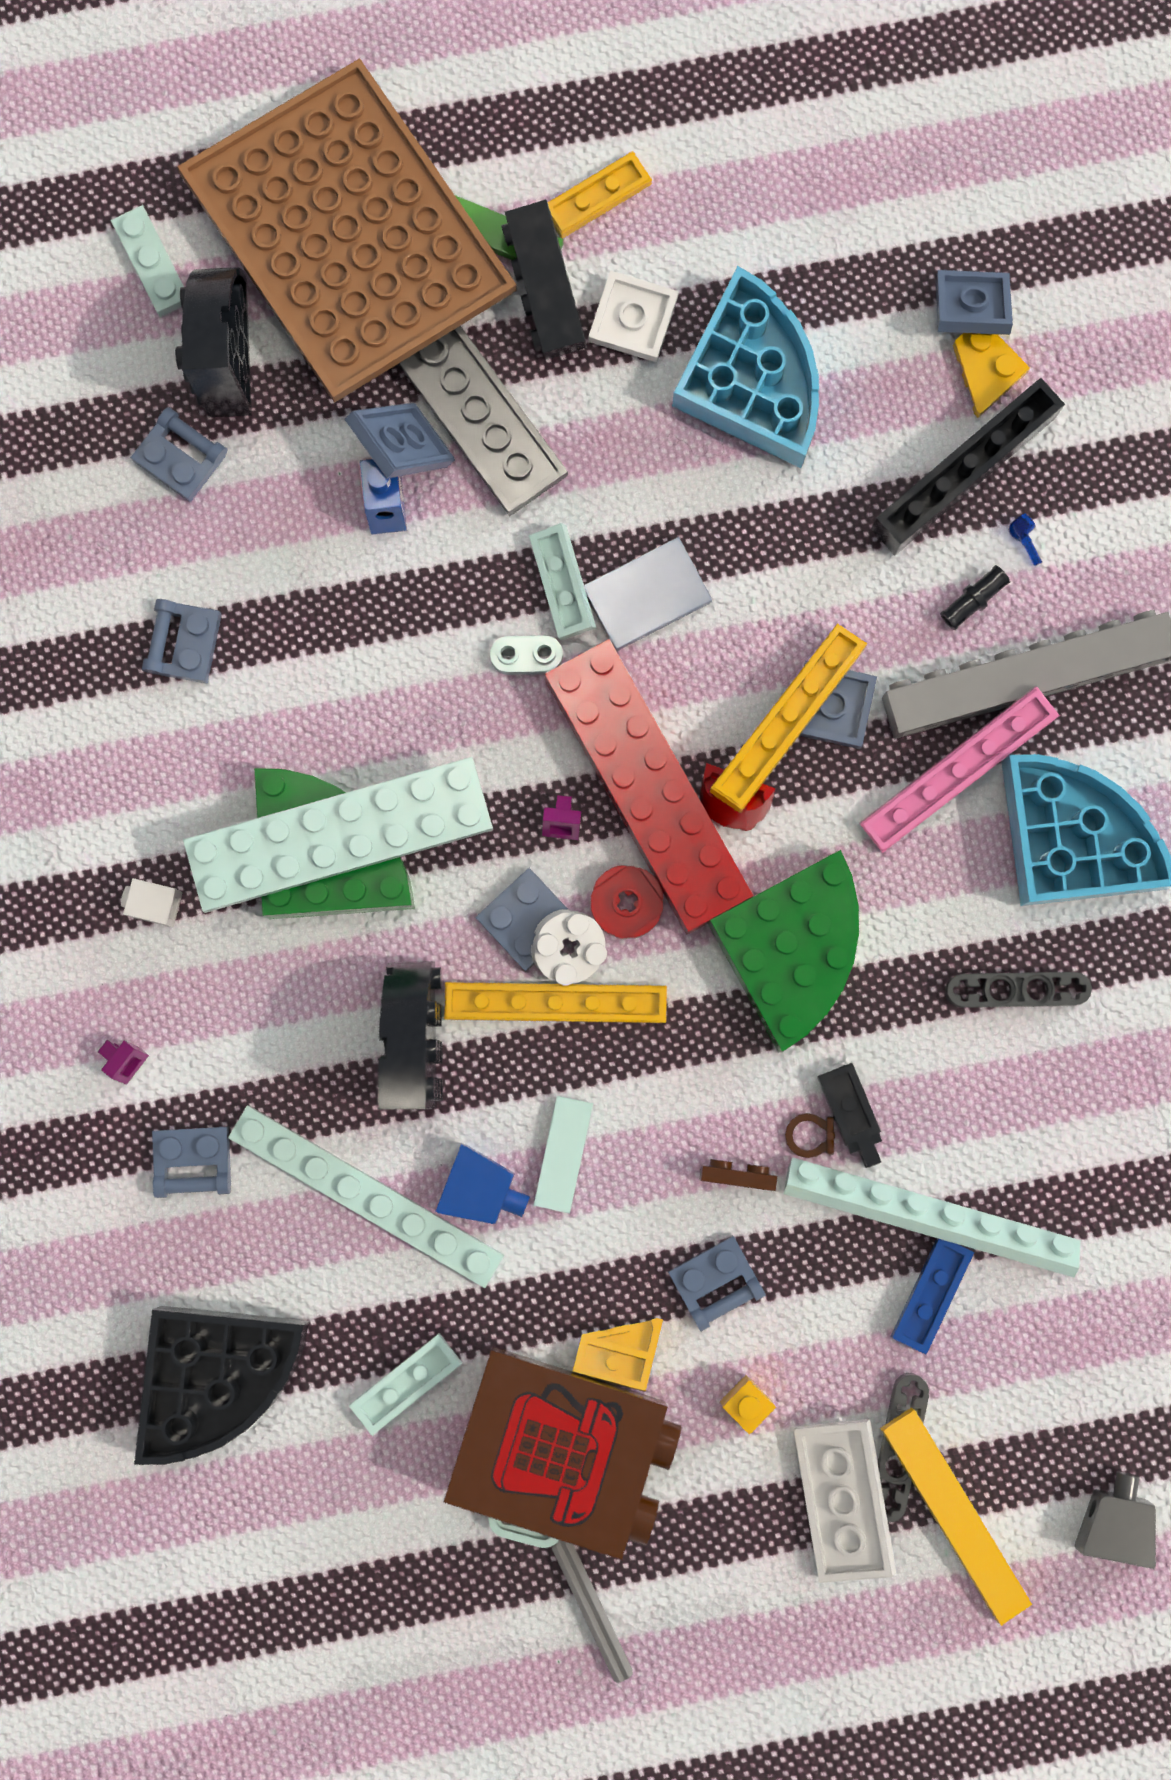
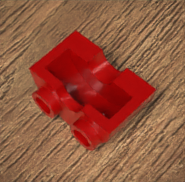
[699,763,776,831]

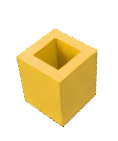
[720,1375,776,1435]

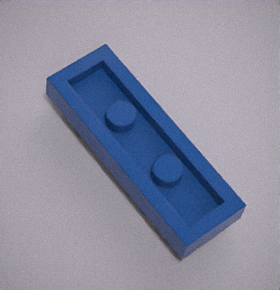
[890,1238,975,1355]

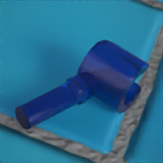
[1009,514,1042,566]

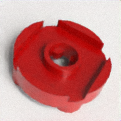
[591,865,663,939]

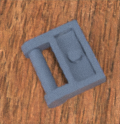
[130,407,228,503]
[141,599,222,684]
[152,1127,231,1198]
[668,1235,766,1332]

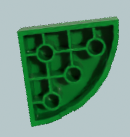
[254,768,415,919]
[708,850,859,1053]

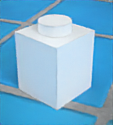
[121,878,183,928]

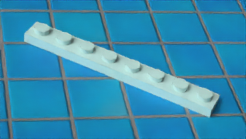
[228,1106,504,1288]
[784,1157,1080,1277]

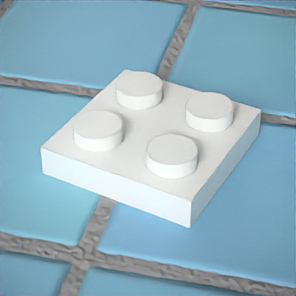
[588,270,679,363]

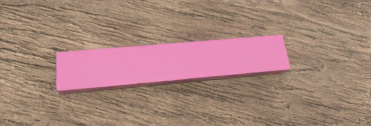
[859,686,1060,853]

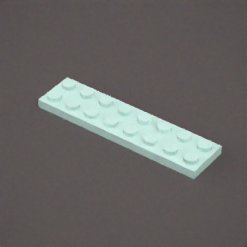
[183,757,493,913]

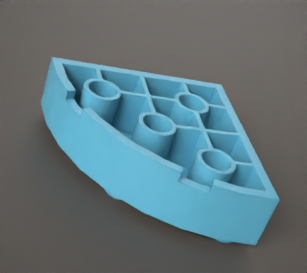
[672,266,819,468]
[1001,754,1171,906]

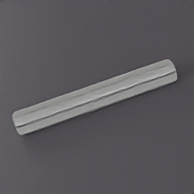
[552,1540,633,1683]

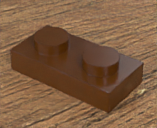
[699,1159,778,1191]

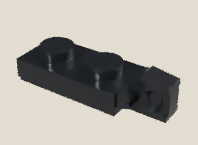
[817,1063,882,1168]

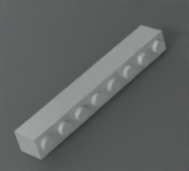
[882,610,1171,739]

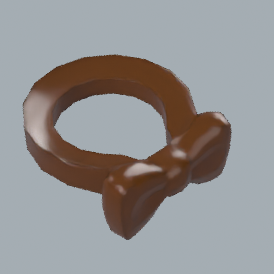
[785,1113,835,1158]

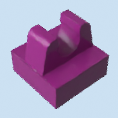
[542,795,581,840]
[98,1040,149,1085]

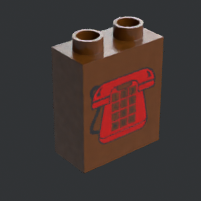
[443,1346,682,1560]

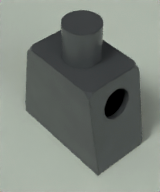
[1075,1471,1156,1569]

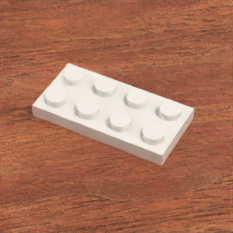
[793,1419,896,1583]

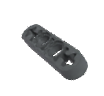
[945,972,1092,1008]
[878,1373,929,1522]

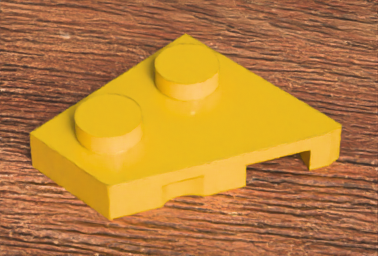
[953,333,1030,418]
[572,1318,663,1392]

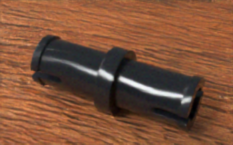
[940,565,1011,631]

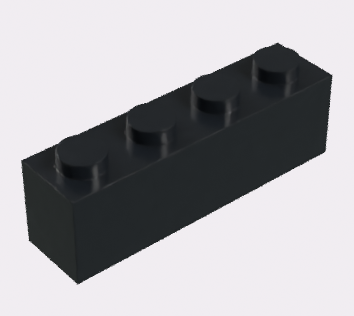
[501,199,588,360]

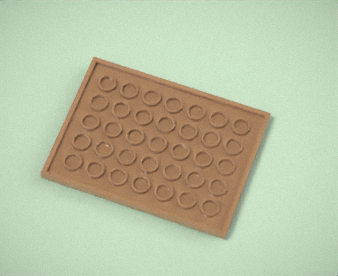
[177,58,517,403]

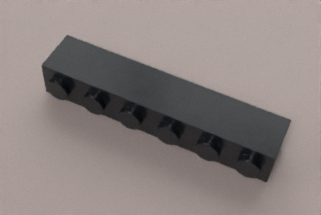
[871,378,1065,556]

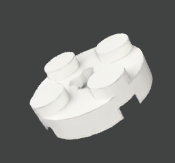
[531,909,607,986]

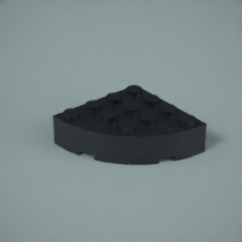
[175,267,252,418]
[378,961,443,1110]
[134,1306,309,1465]

